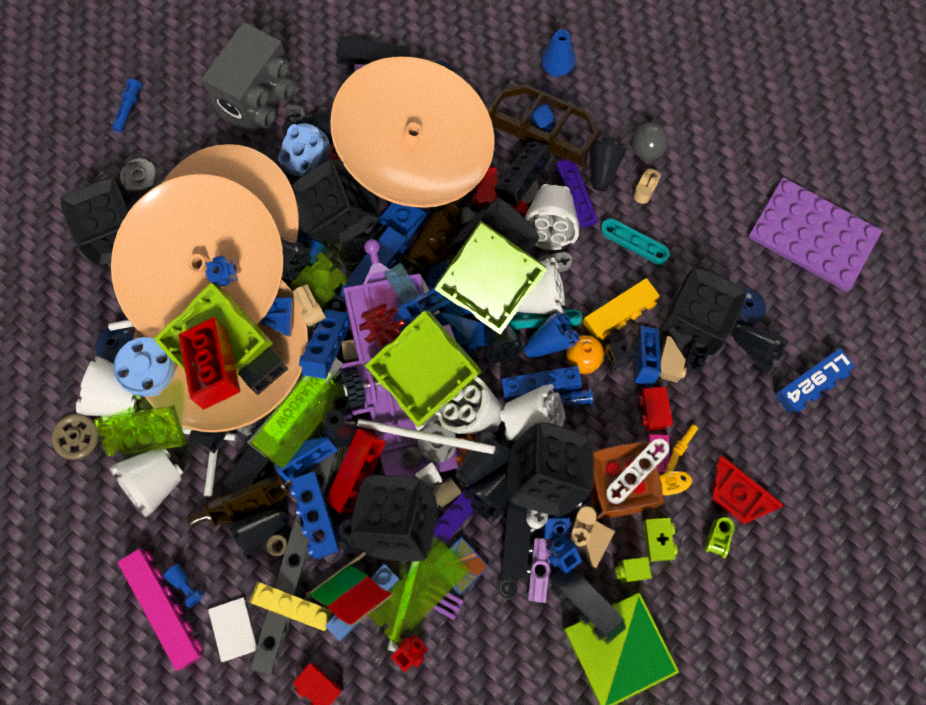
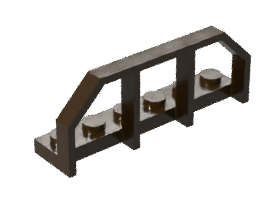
[489,84,598,168]

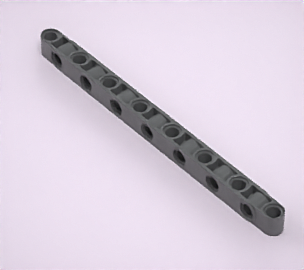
[251,377,350,676]

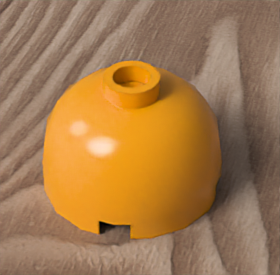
[565,335,604,374]

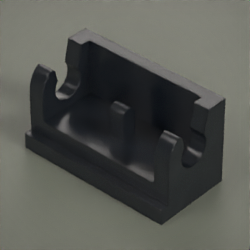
[604,340,636,371]
[238,347,289,395]

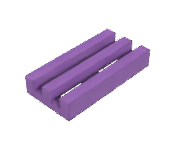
[418,582,464,620]

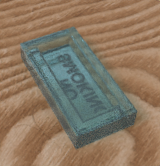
[383,263,420,305]

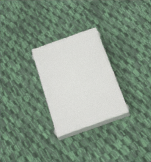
[208,597,257,662]

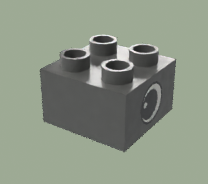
[202,22,296,137]

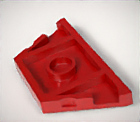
[711,455,784,524]

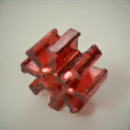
[359,303,404,347]

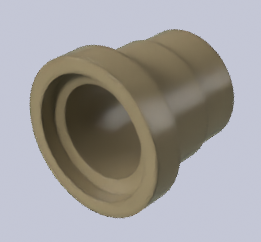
[267,535,288,556]

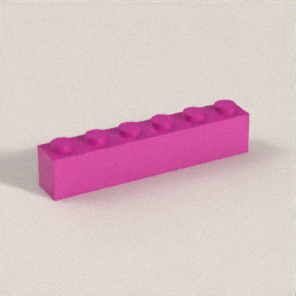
[117,549,204,671]

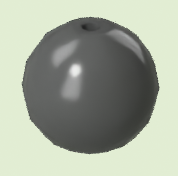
[631,122,669,161]

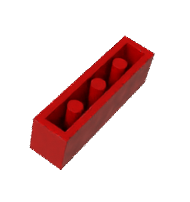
[326,428,386,514]

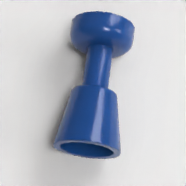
[163,563,205,608]

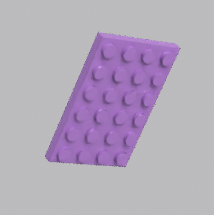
[748,177,882,292]

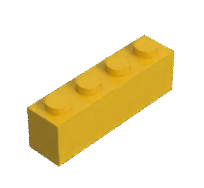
[582,278,660,340]

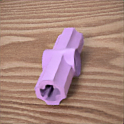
[528,538,552,603]

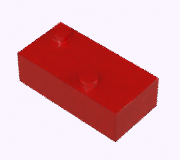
[178,317,241,410]

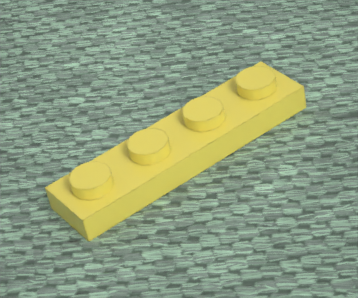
[249,582,332,631]

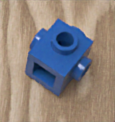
[205,256,238,287]
[541,514,573,541]
[546,536,582,573]

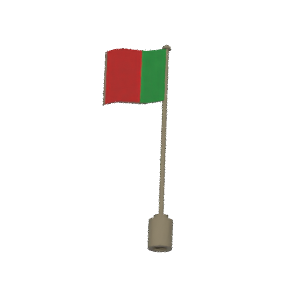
[305,477,461,626]

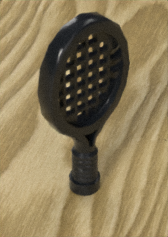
[340,224,385,268]

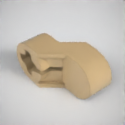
[633,169,661,204]
[571,504,597,546]

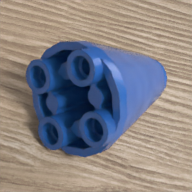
[541,30,576,78]
[523,312,580,358]

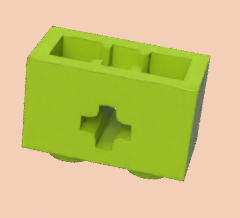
[642,518,678,562]
[615,557,652,583]

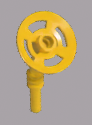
[660,424,698,495]

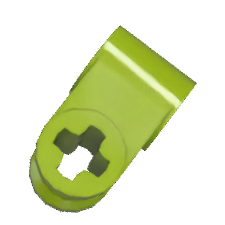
[704,517,735,559]

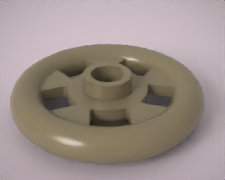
[51,414,99,460]

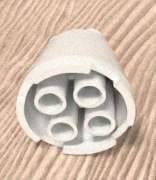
[524,184,579,250]
[517,257,565,315]
[76,356,142,417]
[436,377,504,435]
[500,384,566,441]
[109,448,183,517]

